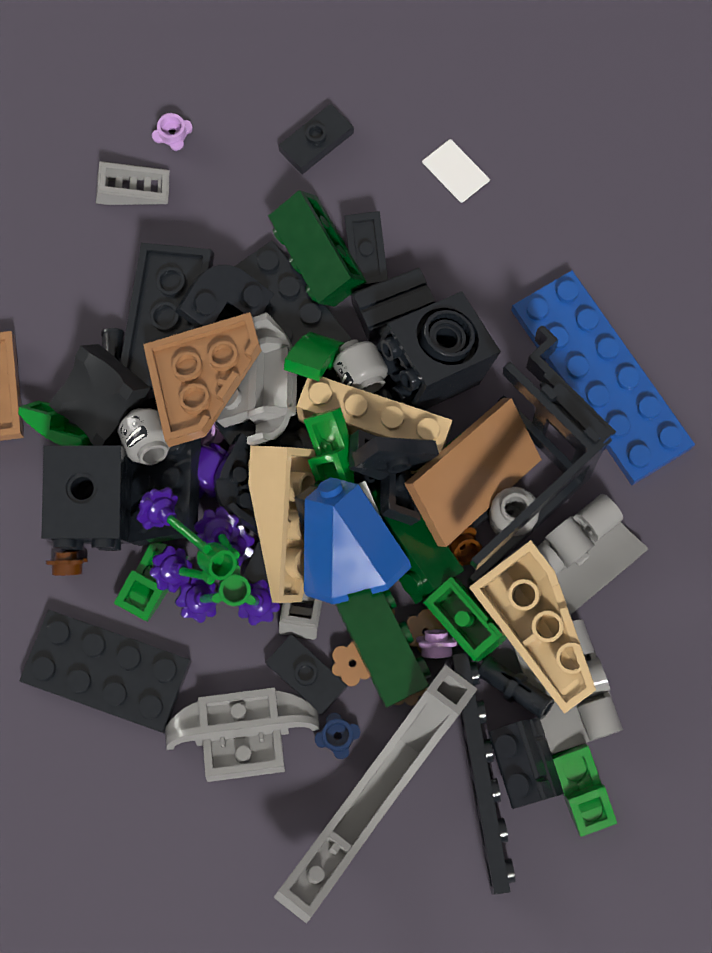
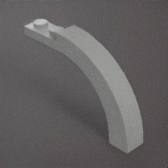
[274,665,477,924]

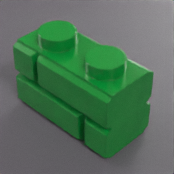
[423,577,507,662]

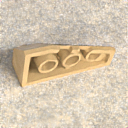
[248,446,316,603]
[469,540,596,714]

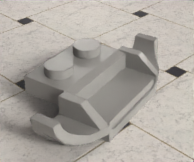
[216,313,297,446]
[165,687,320,782]

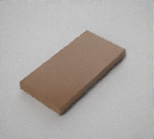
[404,398,542,547]

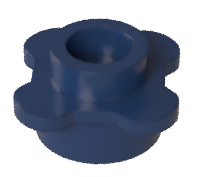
[315,713,361,759]

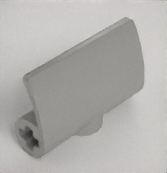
[537,494,648,615]
[514,619,623,753]

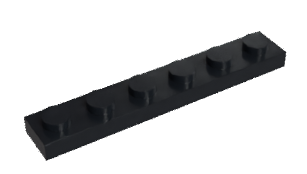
[450,653,515,895]

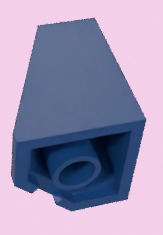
[304,477,411,605]

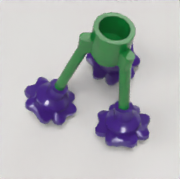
[137,487,240,593]
[175,524,281,626]

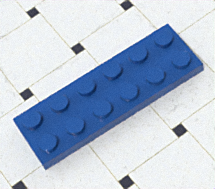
[511,271,695,485]

